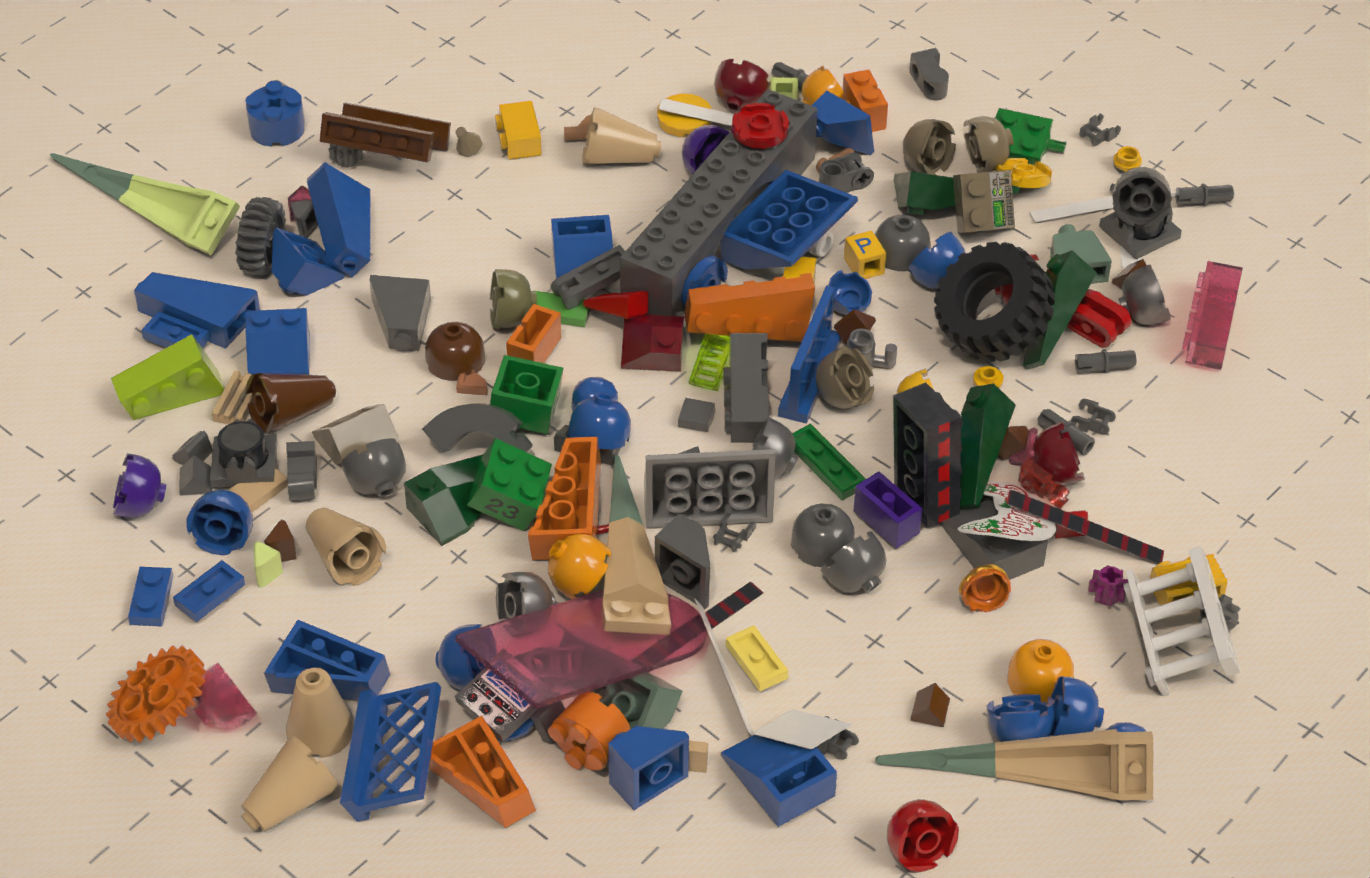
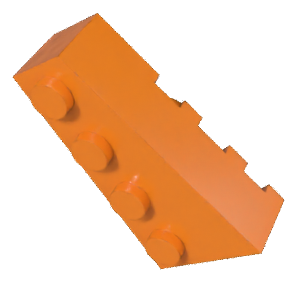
[684,273,815,342]
[528,437,601,560]

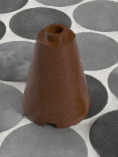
[246,373,336,434]

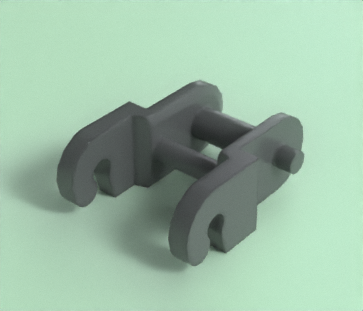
[1079,113,1121,146]
[1071,399,1116,435]
[713,513,756,553]
[816,716,859,760]

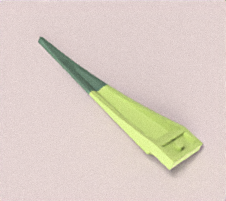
[50,153,240,256]

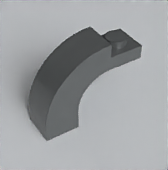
[422,403,535,455]

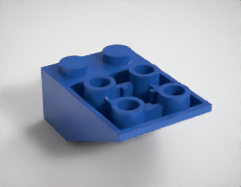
[721,735,837,827]

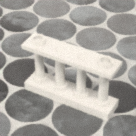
[1124,546,1240,696]

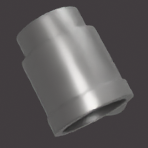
[847,329,897,369]

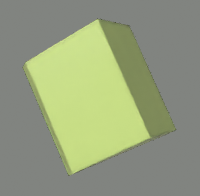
[770,77,798,100]
[254,542,283,588]

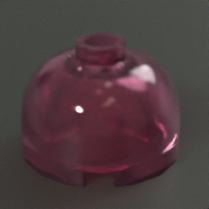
[193,662,258,730]

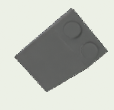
[940,498,1048,580]

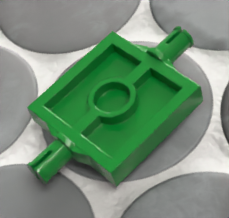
[995,108,1067,165]

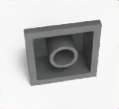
[655,513,710,610]

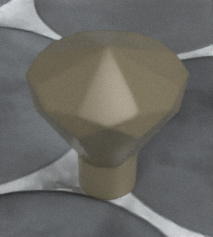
[455,127,482,157]

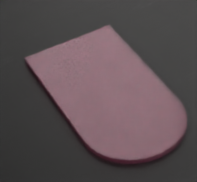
[455,590,707,709]

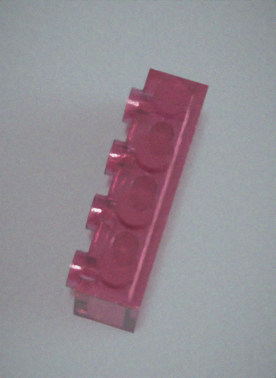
[1182,261,1243,370]

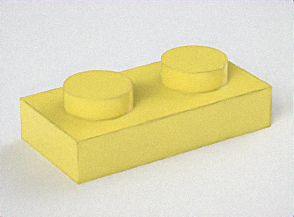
[726,625,789,692]

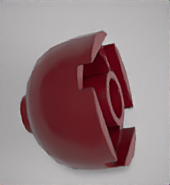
[714,59,771,111]
[1029,422,1085,486]

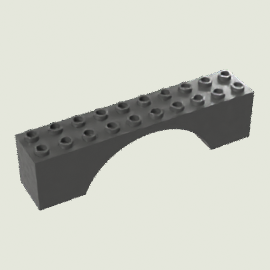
[620,89,818,316]

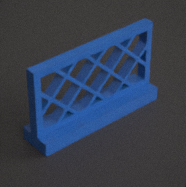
[778,285,842,424]
[340,681,441,822]

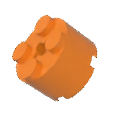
[548,691,630,771]

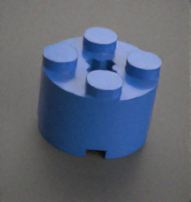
[245,81,305,147]

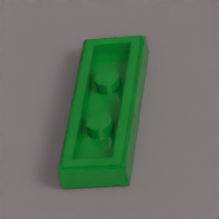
[792,423,866,501]

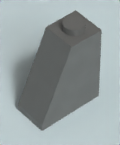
[370,275,431,351]

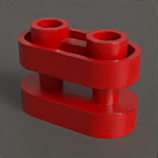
[1067,289,1132,348]

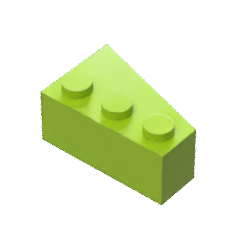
[111,334,225,420]

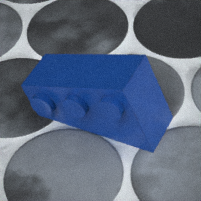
[264,620,391,700]

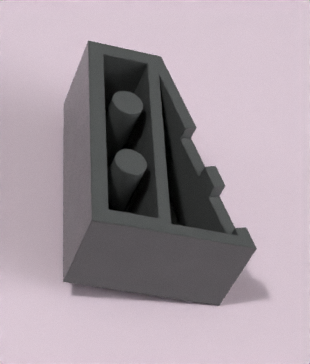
[723,333,769,443]

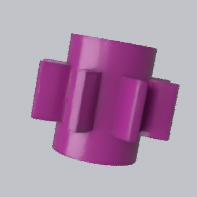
[1088,565,1129,606]

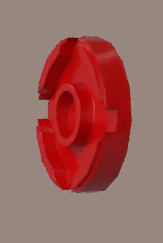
[731,103,789,149]

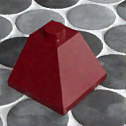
[621,315,684,372]

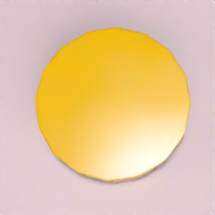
[657,93,712,137]
[996,158,1052,188]

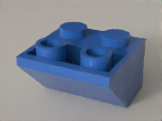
[551,215,613,279]

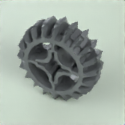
[235,197,286,276]

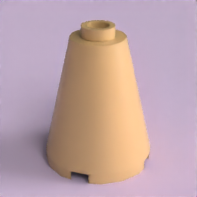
[582,107,662,164]
[306,508,386,586]
[286,668,354,758]
[241,736,338,831]

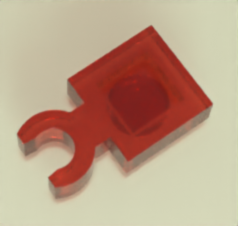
[1018,458,1070,509]

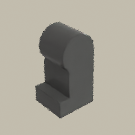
[909,48,949,100]
[286,441,317,501]

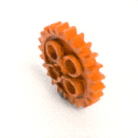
[106,645,207,743]

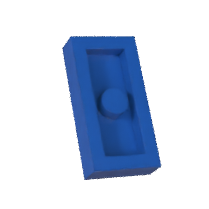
[141,311,210,348]
[173,560,245,622]
[128,566,173,627]

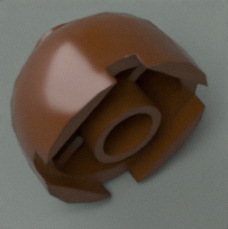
[425,322,485,381]

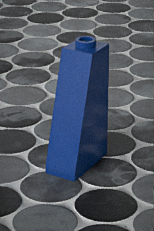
[307,162,370,277]
[134,272,260,349]

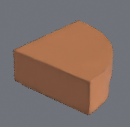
[456,369,487,395]

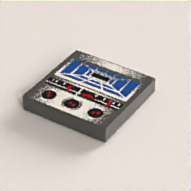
[455,652,552,742]

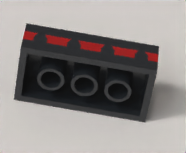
[893,382,963,527]

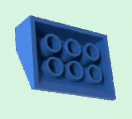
[720,170,858,270]

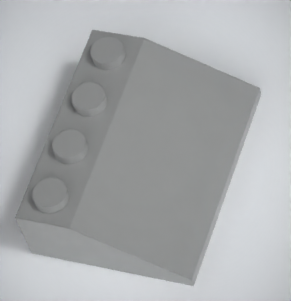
[644,449,776,528]

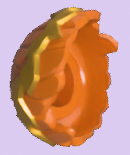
[959,564,1011,612]

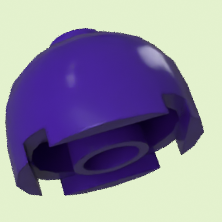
[681,125,730,175]
[113,453,166,518]

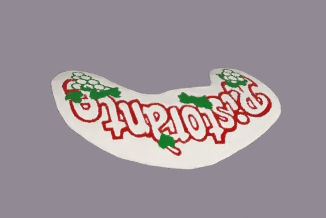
[958,481,1056,541]

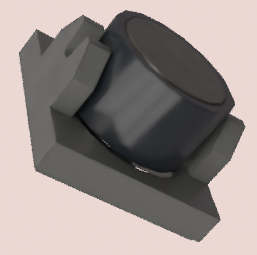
[1099,203,1182,259]
[210,419,277,487]

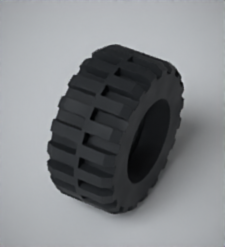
[934,242,1055,362]

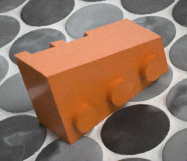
[429,715,536,828]

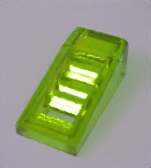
[688,334,730,392]

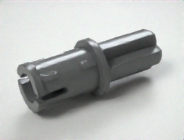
[771,62,809,90]
[1175,183,1234,206]
[1075,349,1137,373]
[1037,409,1095,455]

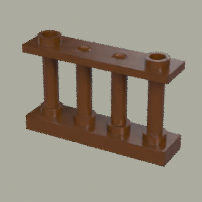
[319,102,451,163]

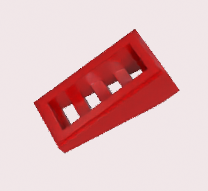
[583,291,648,319]

